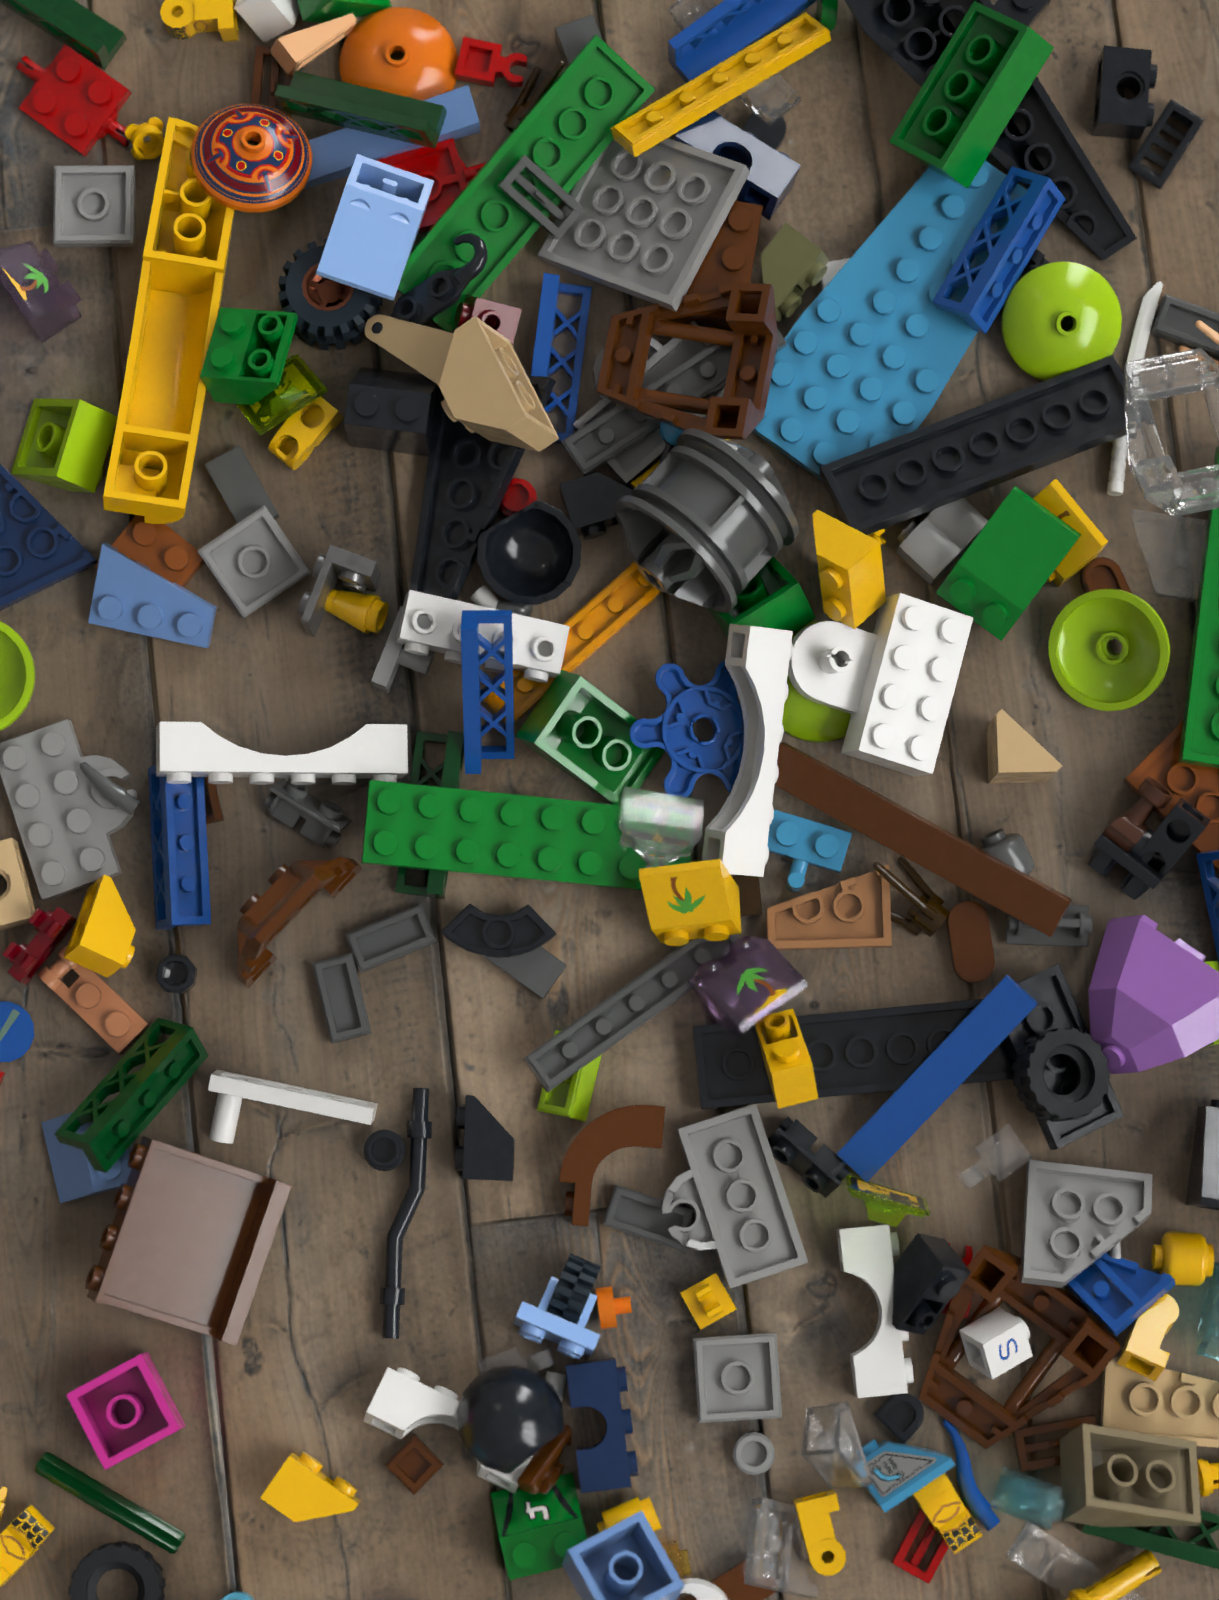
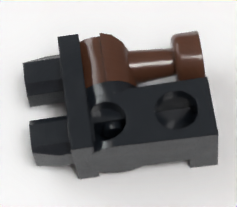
[1088,777,1211,900]

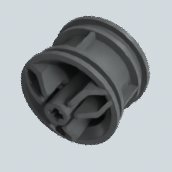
[614,428,800,613]

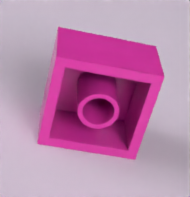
[66,1352,186,1470]

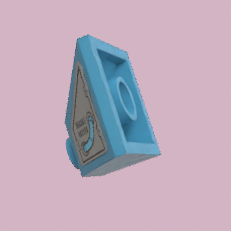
[850,1439,955,1513]

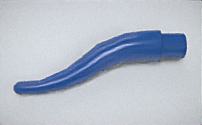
[943,1419,1000,1531]

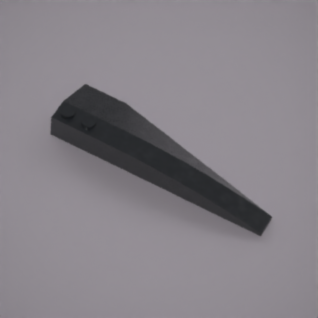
[844,0,1137,261]

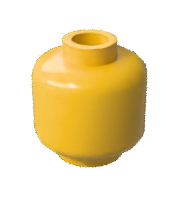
[1151,1231,1214,1287]

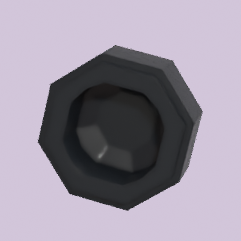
[156,954,198,995]

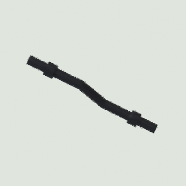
[380,1088,432,1339]

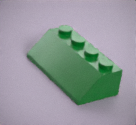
[889,1,1054,189]

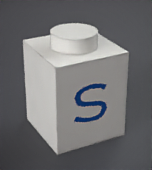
[959,1307,1033,1380]

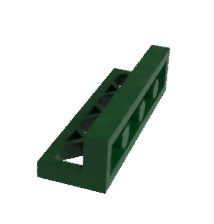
[0,0,127,70]
[274,71,447,149]
[395,731,464,899]
[54,1018,209,1173]
[1076,1510,1219,1569]

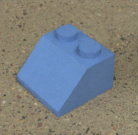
[41,1112,133,1203]

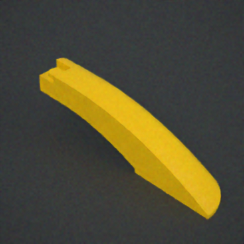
[103,117,235,524]

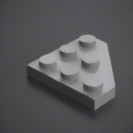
[1020,1160,1153,1288]

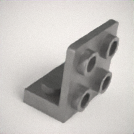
[297,545,382,637]

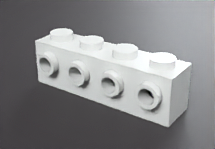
[395,590,570,683]

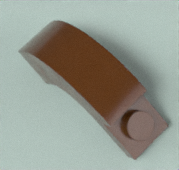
[559,1105,665,1226]

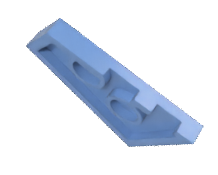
[88,542,217,648]

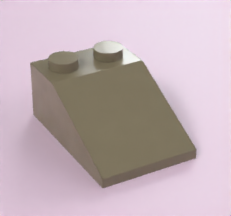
[1059,1423,1201,1527]

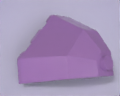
[1088,915,1219,1074]

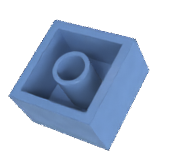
[562,1510,685,1600]

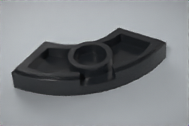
[440,904,557,958]

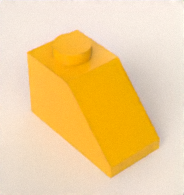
[64,874,136,978]

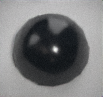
[477,501,581,605]
[457,1365,564,1474]

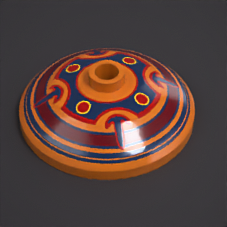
[191,103,312,213]

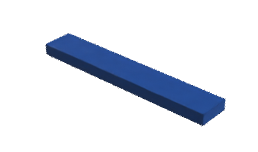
[837,975,1038,1182]

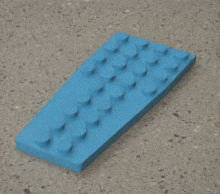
[752,160,1027,482]

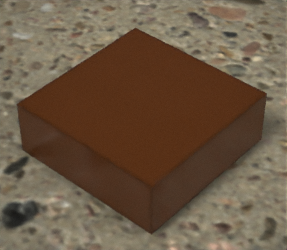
[385,1434,444,1495]

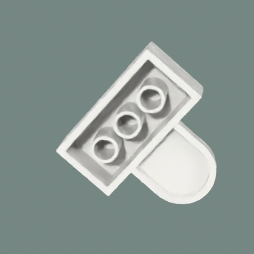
[788,593,973,777]

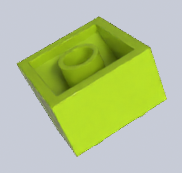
[11,398,118,493]

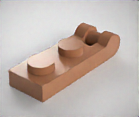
[37,945,150,1054]

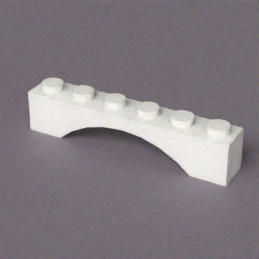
[702,624,793,877]
[156,721,408,785]

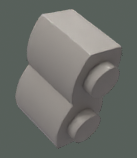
[896,498,988,586]

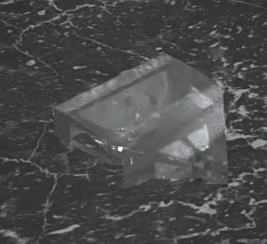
[619,786,704,868]

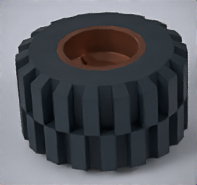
[278,239,383,351]

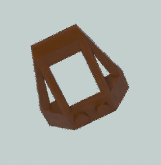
[596,283,778,440]
[236,857,362,988]
[918,1245,1121,1449]

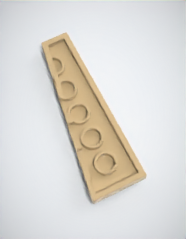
[1100,1356,1219,1448]

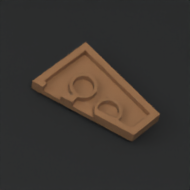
[767,864,892,951]

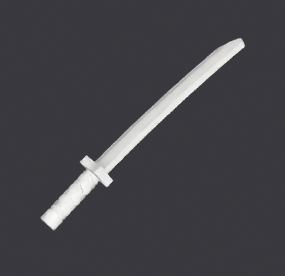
[1107,281,1163,496]

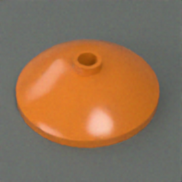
[339,7,458,101]

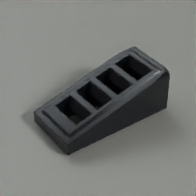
[1127,99,1204,189]

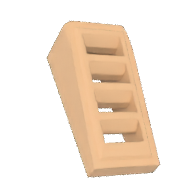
[270,13,357,75]

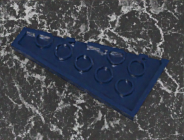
[0,464,98,611]

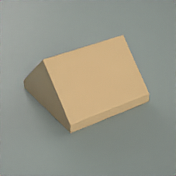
[986,709,1063,784]

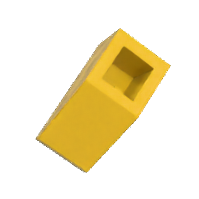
[753,1009,818,1109]
[260,1452,361,1522]

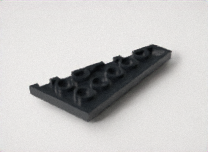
[410,376,556,600]

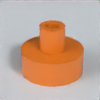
[595,1286,632,1330]

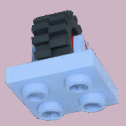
[513,1253,601,1360]

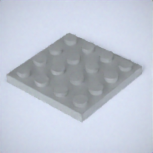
[538,138,750,312]

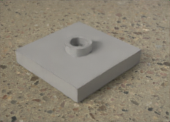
[53,165,136,247]
[198,505,311,618]
[693,1333,782,1423]

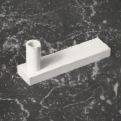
[208,1069,378,1144]

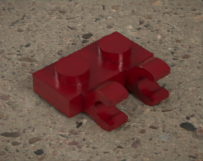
[2,906,77,985]

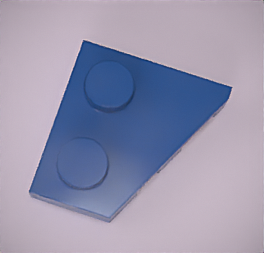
[1066,1252,1175,1337]

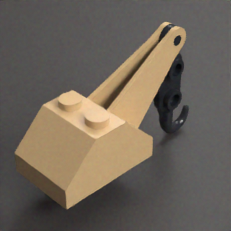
[365,233,559,452]

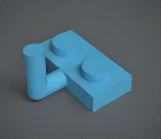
[767,809,852,892]

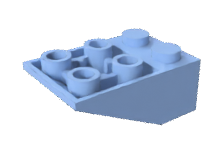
[316,154,434,301]

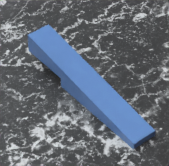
[304,85,481,189]

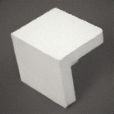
[234,0,300,42]

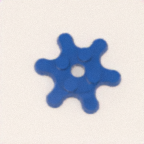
[629,660,744,800]

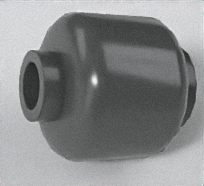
[979,829,1035,875]

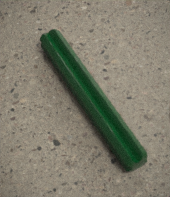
[34,1452,185,1554]

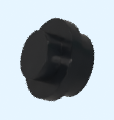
[364,1130,405,1171]

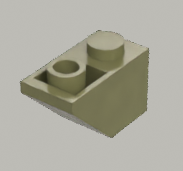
[761,223,829,323]

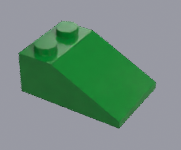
[936,486,1081,641]
[516,670,665,806]

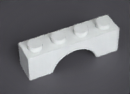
[836,1224,914,1398]
[363,1367,533,1494]

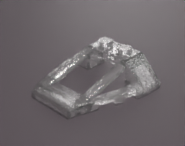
[1124,348,1219,517]

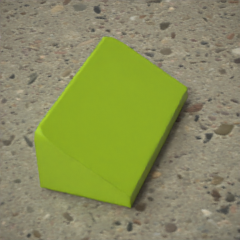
[537,1030,602,1121]

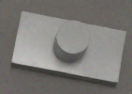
[371,606,435,693]

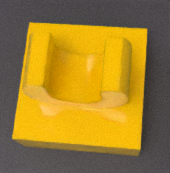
[680,1272,736,1330]

